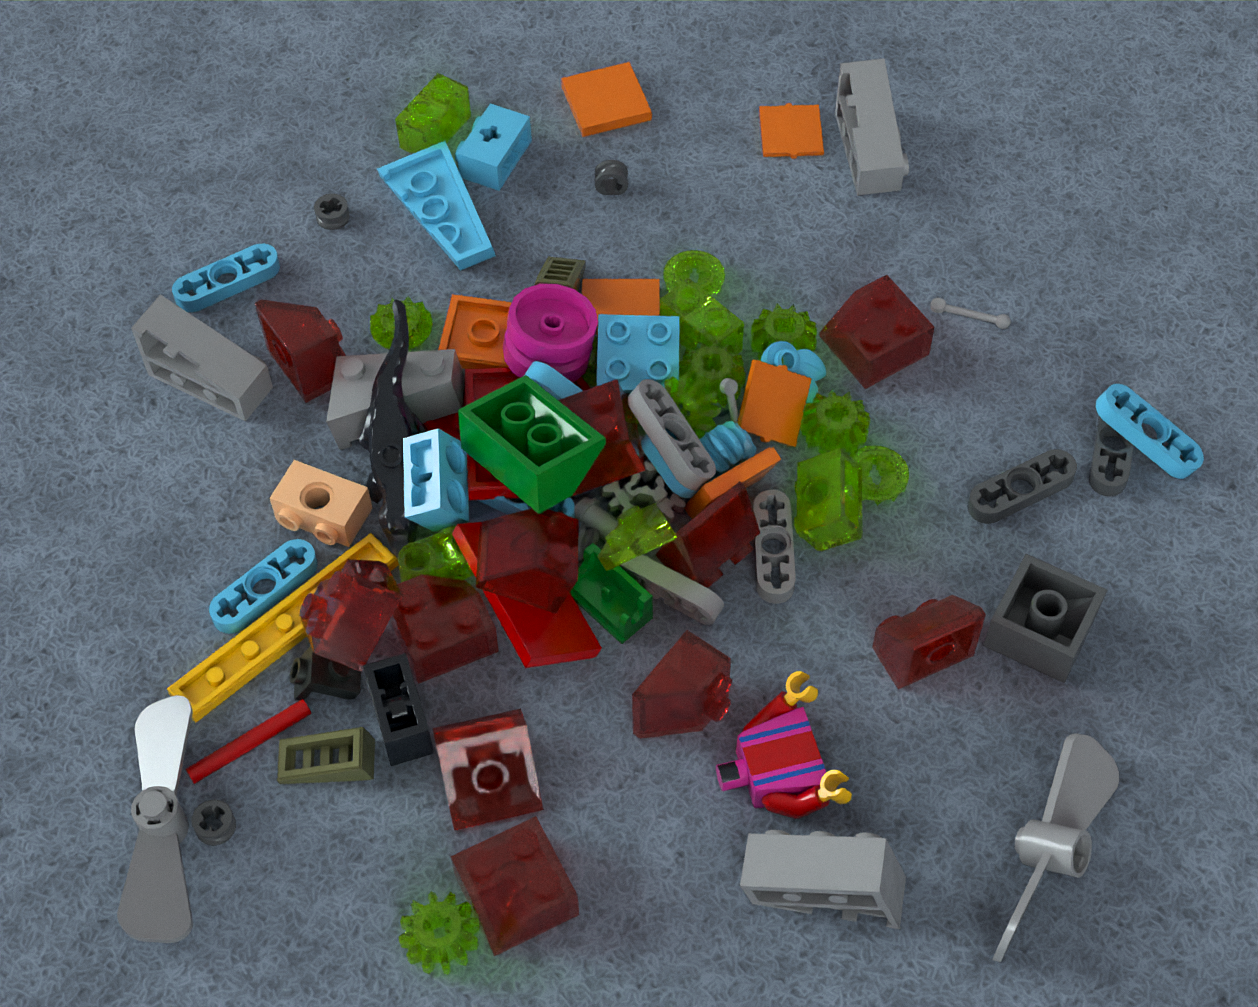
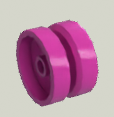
[503,284,598,383]

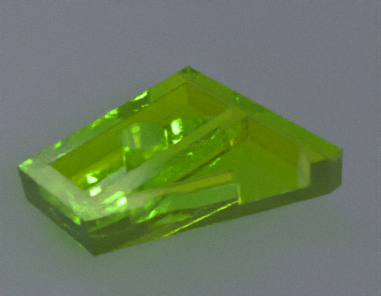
[598,503,677,571]

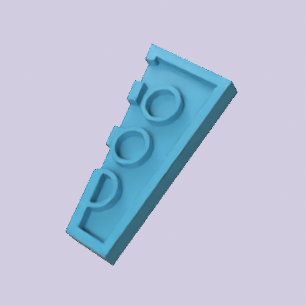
[377,141,496,271]

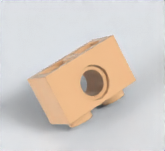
[270,460,373,547]

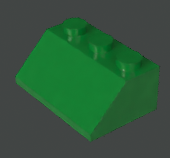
[458,375,606,514]

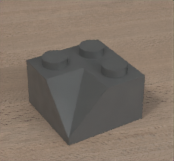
[983,554,1107,683]

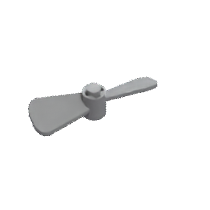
[117,695,193,943]
[992,733,1119,963]

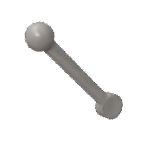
[930,298,1011,329]
[720,378,739,423]

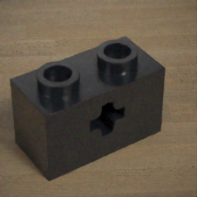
[362,653,434,766]

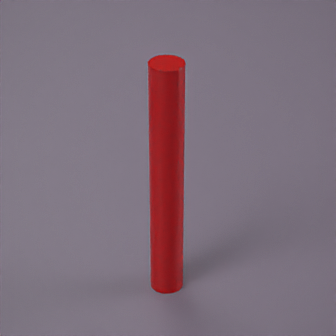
[185,699,312,784]

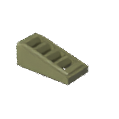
[534,256,586,291]
[277,727,375,784]

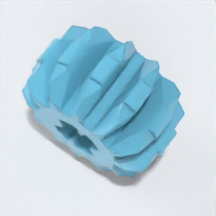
[699,421,757,483]

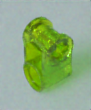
[397,525,474,595]

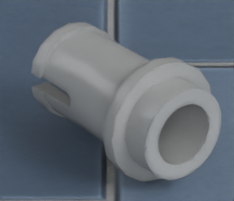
[575,497,627,547]

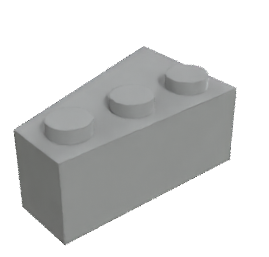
[835,58,909,196]
[131,294,273,421]
[326,349,465,450]
[740,830,906,929]

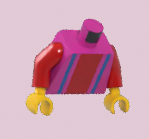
[716,671,852,819]

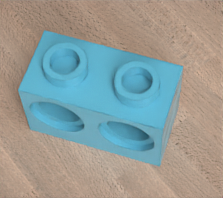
[403,428,469,532]

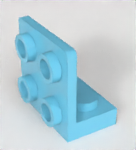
[596,314,679,394]

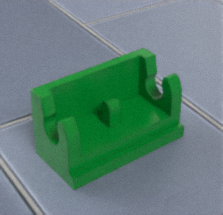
[565,543,653,644]

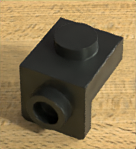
[290,643,362,701]

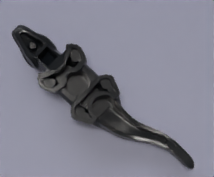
[359,299,426,559]

